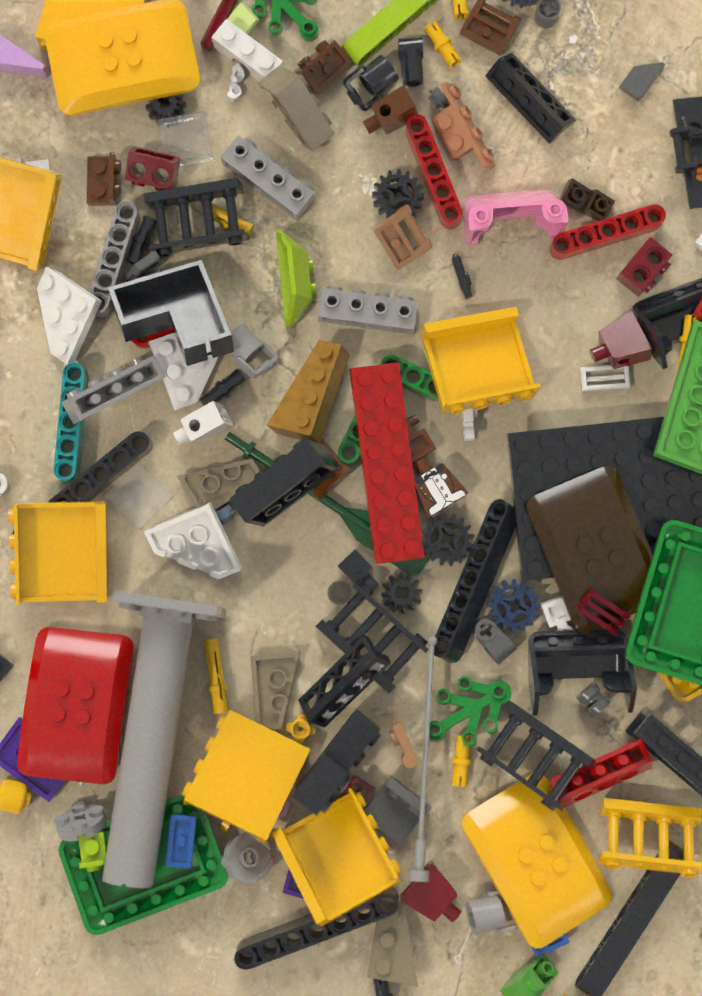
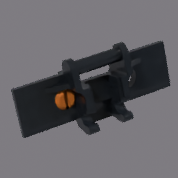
[669,96,702,209]

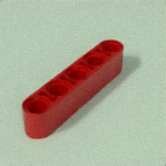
[406,114,462,230]
[549,204,666,260]

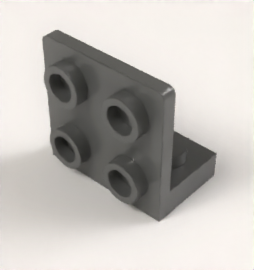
[364,775,432,845]

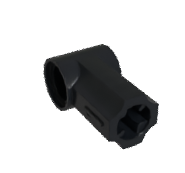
[398,37,423,87]

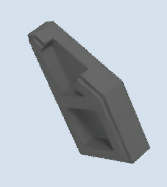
[619,62,665,101]
[121,250,162,283]

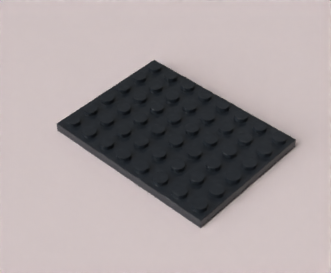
[507,417,702,581]

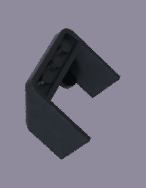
[633,278,702,369]
[528,629,637,716]

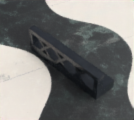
[485,52,576,144]
[298,635,391,728]

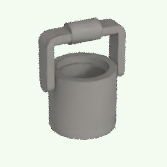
[229,324,278,379]
[466,890,518,935]

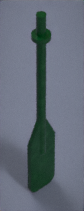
[224,432,431,576]

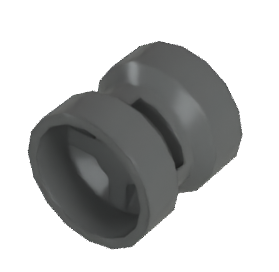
[534,0,561,28]
[576,682,611,717]

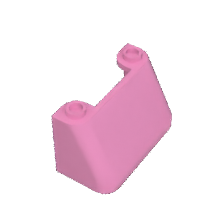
[462,190,568,245]

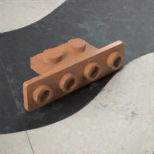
[432,82,495,169]

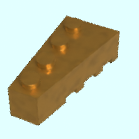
[267,340,350,444]

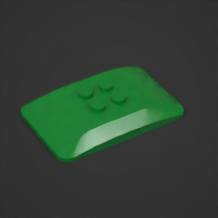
[625,520,702,686]
[58,794,228,935]

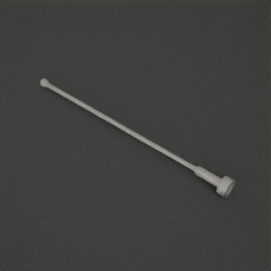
[408,636,437,882]

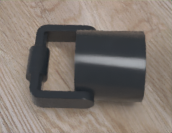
[343,55,399,111]

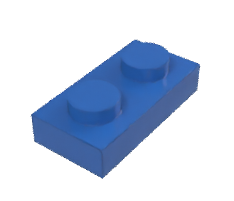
[166,814,197,868]

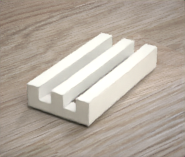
[579,365,631,393]

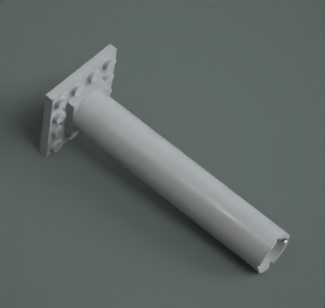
[102,591,226,888]

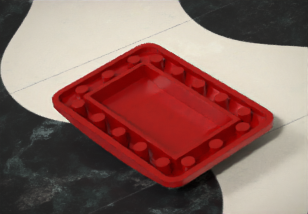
[17,627,134,785]

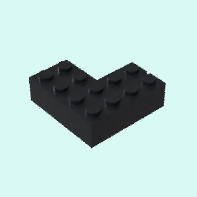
[108,260,234,366]
[292,709,381,816]

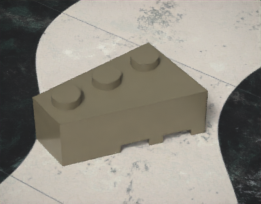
[258,65,334,152]

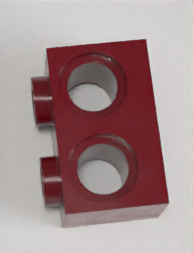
[124,146,181,191]
[616,237,673,297]

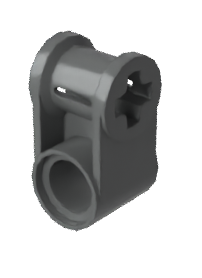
[472,619,517,665]

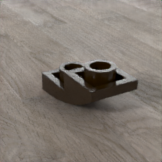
[560,178,615,221]

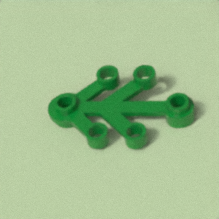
[252,0,319,42]
[429,676,512,747]

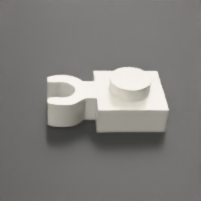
[461,408,477,441]
[540,596,573,631]

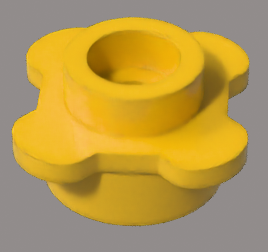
[286,714,315,744]

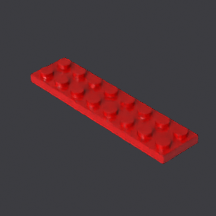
[349,362,425,564]

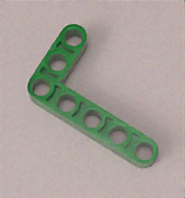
[338,355,439,466]

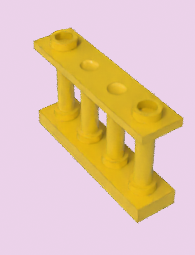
[598,798,702,878]

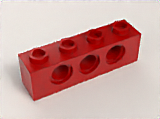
[549,739,652,808]

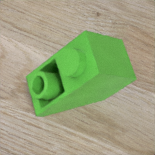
[500,954,558,996]

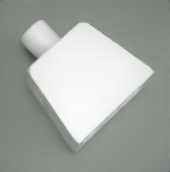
[173,401,234,445]

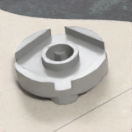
[54,801,106,841]
[221,833,273,884]

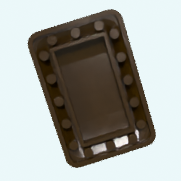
[526,466,653,633]

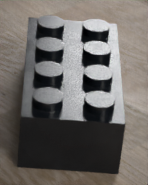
[230,439,340,527]

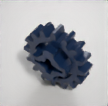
[487,579,541,633]

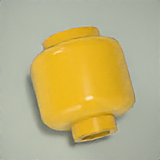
[0,779,31,814]

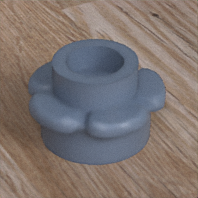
[215,503,235,525]

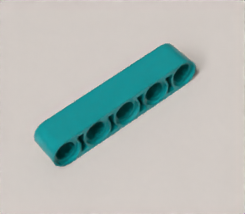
[53,362,89,483]

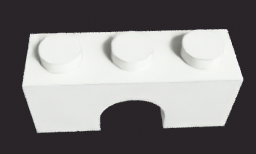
[212,19,284,82]

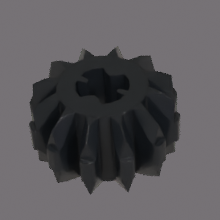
[145,94,187,128]
[381,572,423,614]

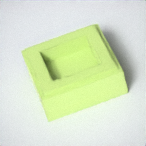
[227,3,260,35]

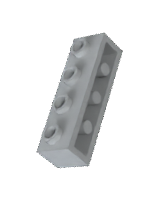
[221,135,315,221]
[318,286,418,335]
[62,355,165,424]

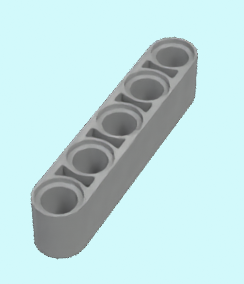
[90,201,140,319]

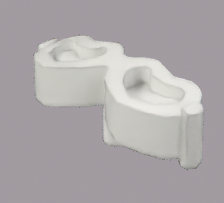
[227,63,245,102]

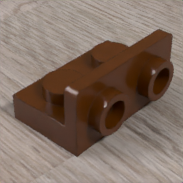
[295,40,353,94]
[87,152,121,206]

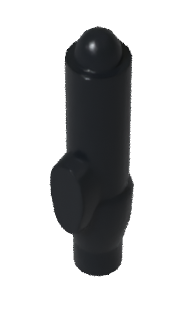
[451,254,473,299]

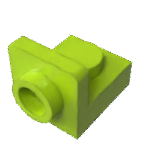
[78,831,107,872]

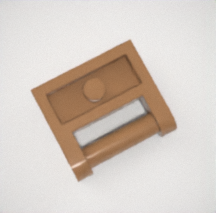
[372,205,433,270]
[389,720,418,768]

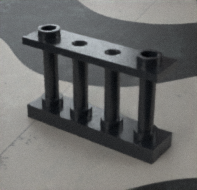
[143,177,249,257]
[315,582,429,694]
[476,701,596,811]
[625,712,702,796]

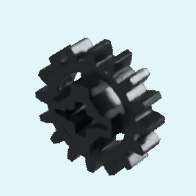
[372,169,424,219]
[422,513,474,566]

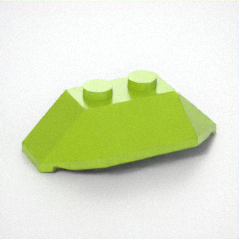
[276,230,316,330]

